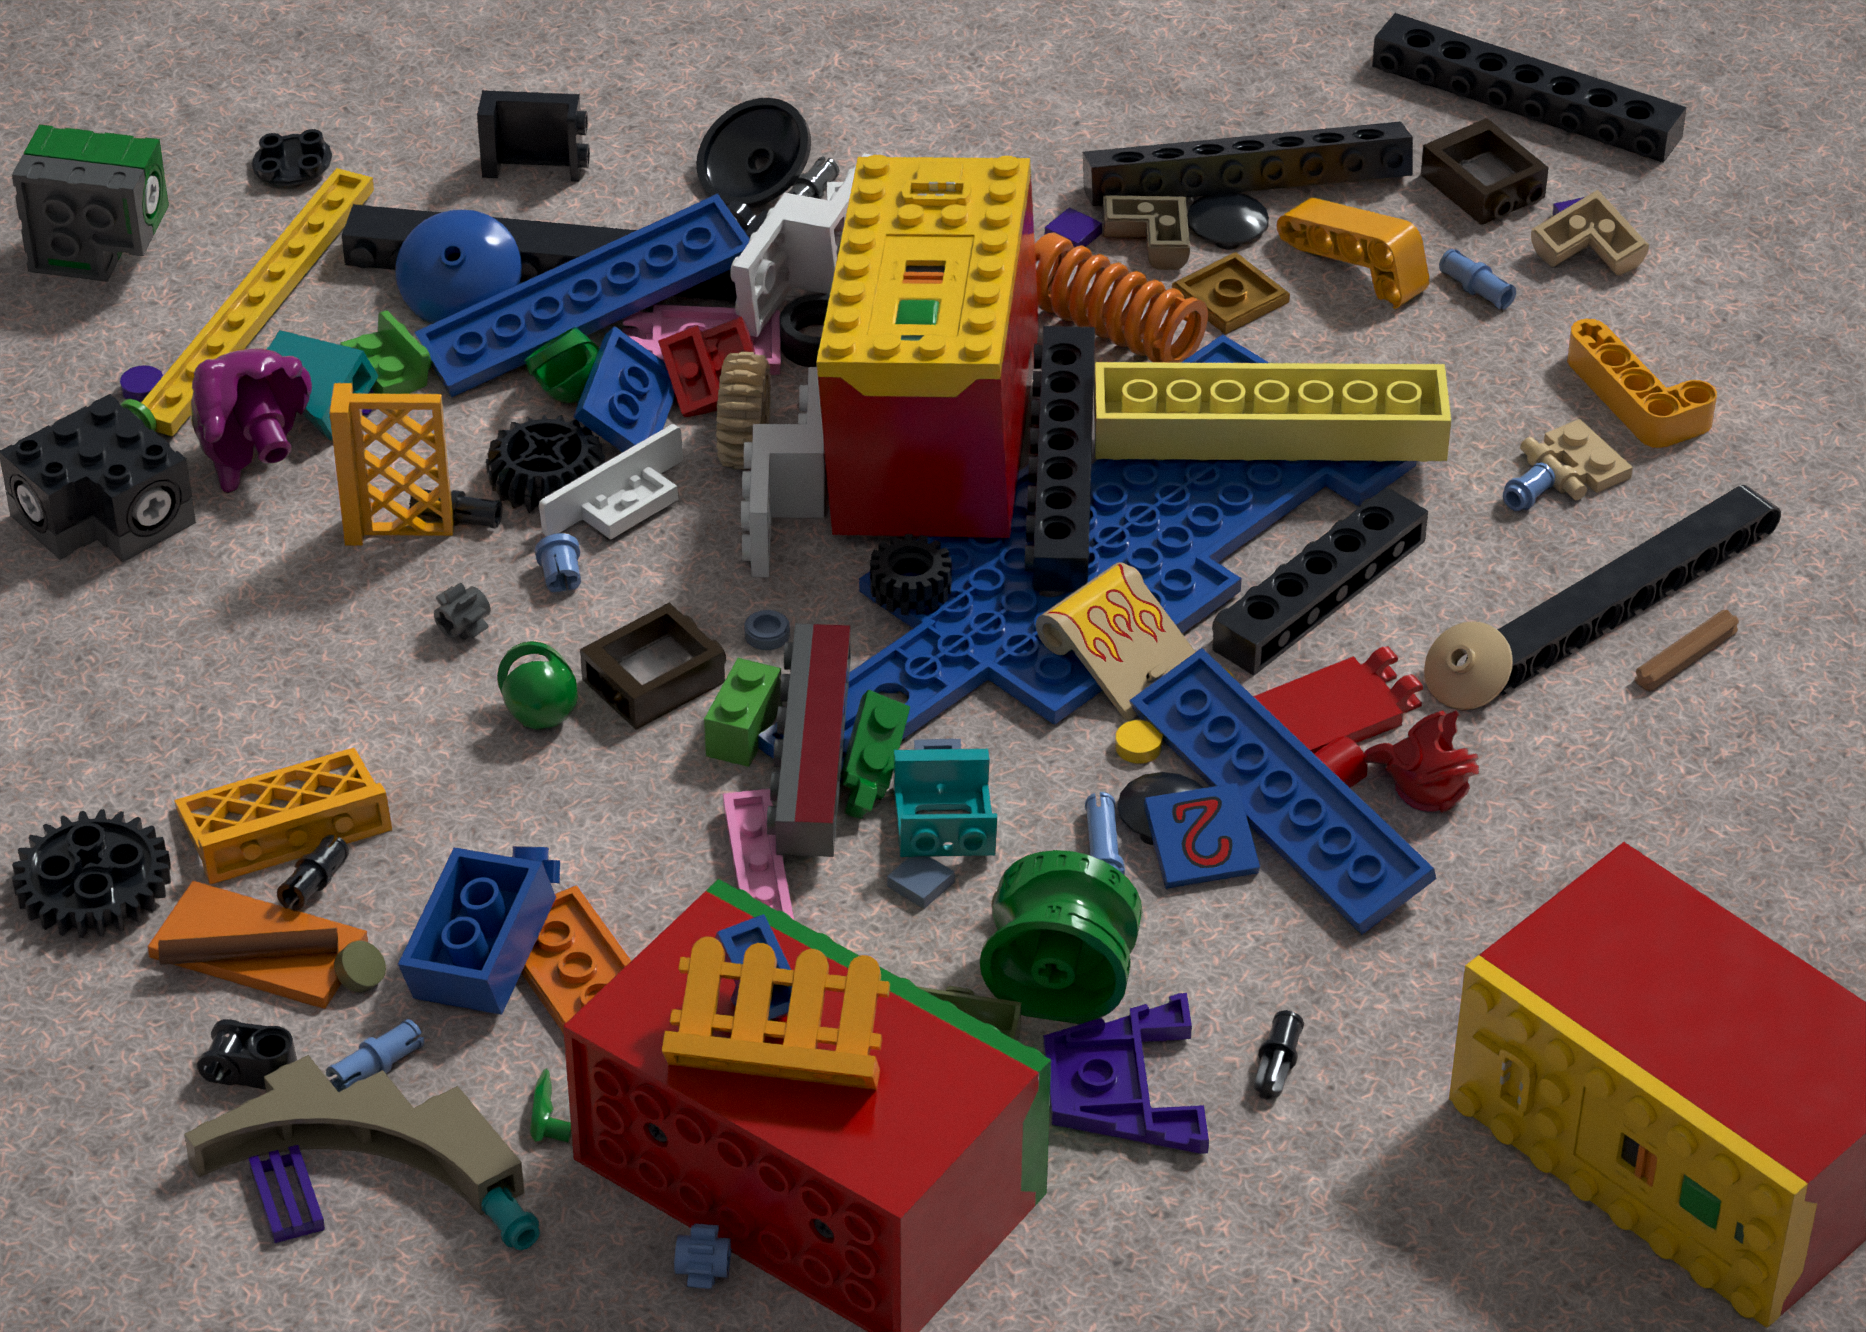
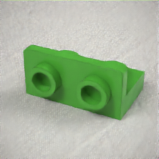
[340,310,431,394]

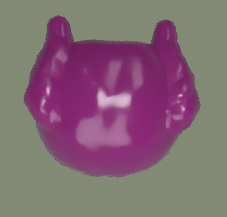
[190,348,312,493]

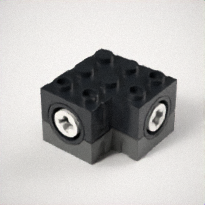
[0,394,196,562]

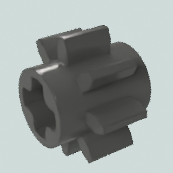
[434,583,491,640]

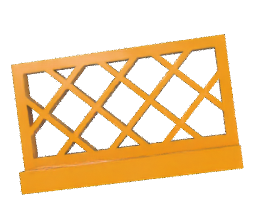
[330,383,454,546]
[174,747,392,885]

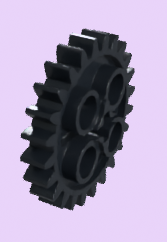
[12,809,171,938]

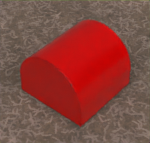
[1314,736,1368,788]

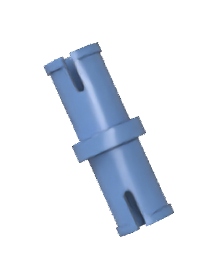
[1439,249,1516,309]
[326,1019,424,1092]

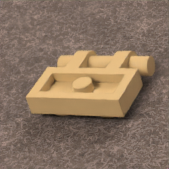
[1520,419,1633,500]

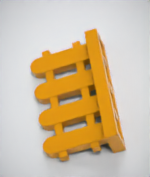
[662,937,890,1090]

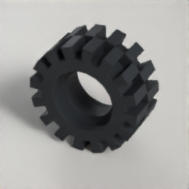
[870,534,952,616]

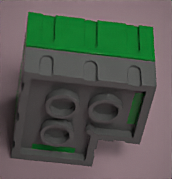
[12,124,169,282]

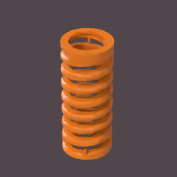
[1035,232,1208,363]

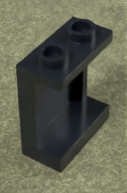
[477,90,590,182]

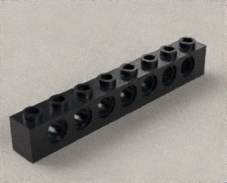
[1372,13,1687,163]
[1082,121,1413,206]
[1025,326,1095,592]

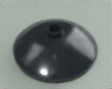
[696,98,811,208]

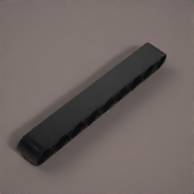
[1465,485,1781,696]

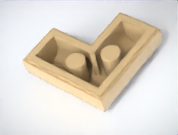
[1531,190,1649,276]

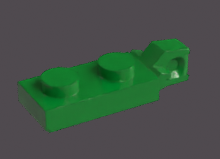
[841,689,910,819]

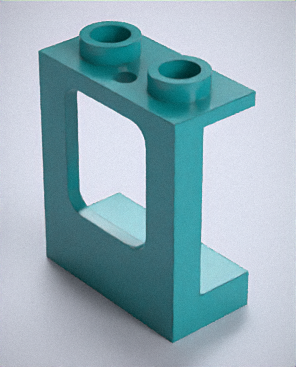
[893,749,998,857]

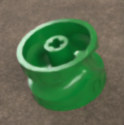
[979,850,1143,1024]

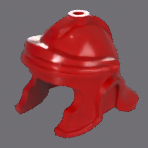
[1363,710,1479,813]

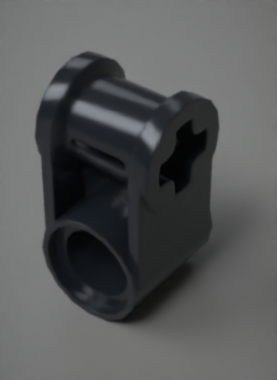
[197,1019,297,1090]

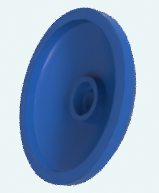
[395,210,522,324]

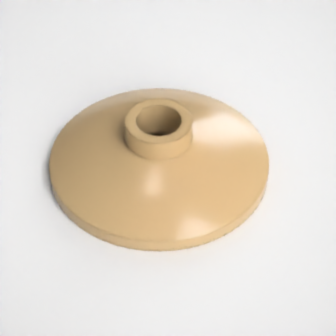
[1424,621,1513,710]

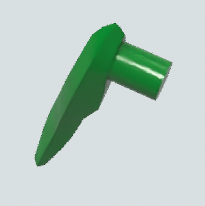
[530,1068,572,1143]

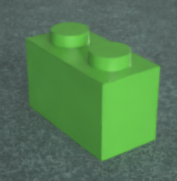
[704,658,782,767]

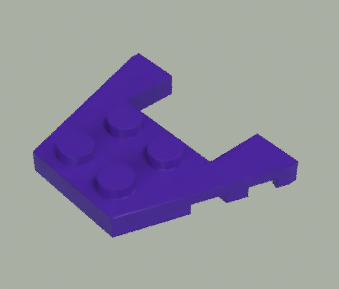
[1043,993,1209,1154]

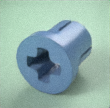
[535,533,581,592]

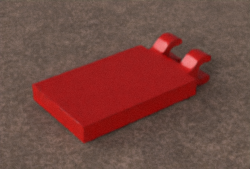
[1253,646,1423,754]

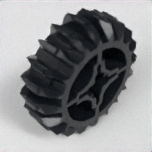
[486,414,605,514]

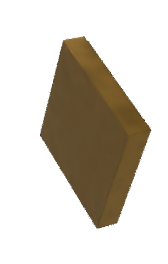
[1172,252,1290,335]

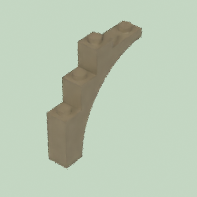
[184,1055,524,1216]

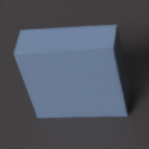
[887,856,955,909]

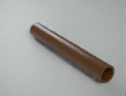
[158,928,339,965]

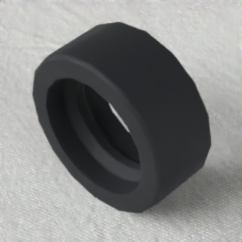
[779,294,830,368]

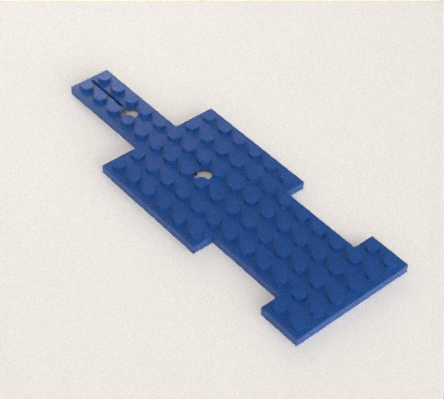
[758,334,1417,783]

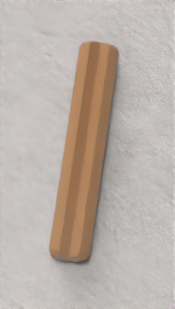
[1635,610,1739,691]

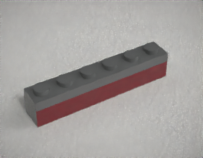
[767,623,851,857]

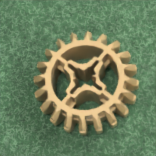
[716,352,771,470]

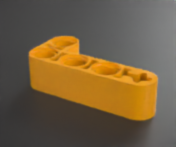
[1277,198,1430,309]
[1567,318,1717,448]

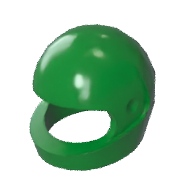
[524,327,599,403]
[497,641,578,730]

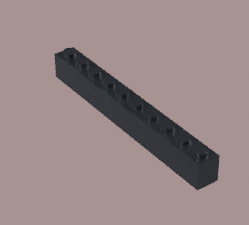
[342,204,737,302]

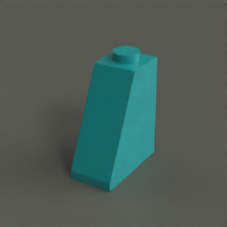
[267,330,378,441]

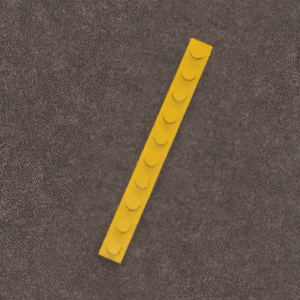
[141,168,374,437]

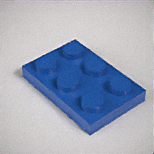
[573,326,675,453]

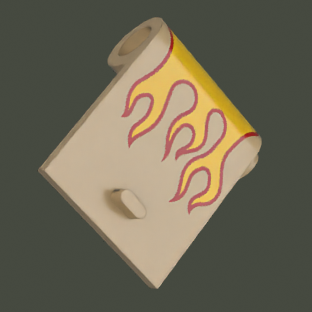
[1036,562,1195,722]

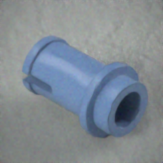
[1503,463,1555,511]

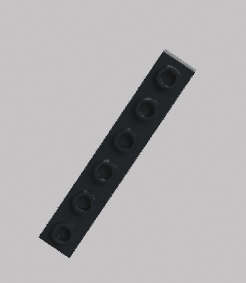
[1212,487,1428,676]

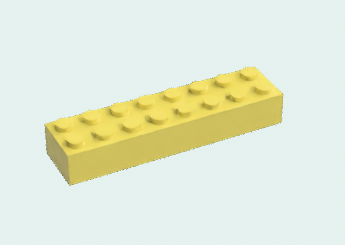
[1094,362,1451,462]

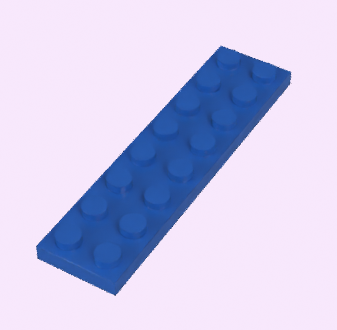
[414,194,750,398]
[1129,648,1437,935]

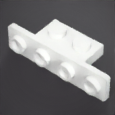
[539,424,683,539]

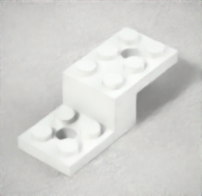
[731,153,871,337]
[741,367,826,577]

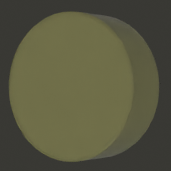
[334,941,386,993]

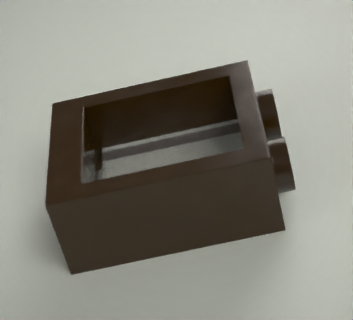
[1420,118,1549,225]
[580,602,726,730]

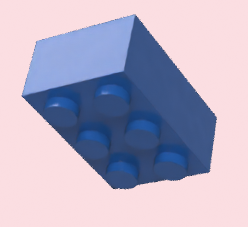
[398,847,556,1015]

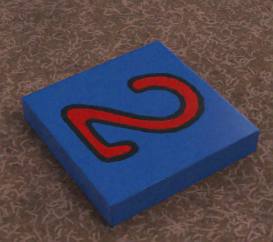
[1143,783,1260,889]

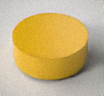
[1115,720,1162,764]

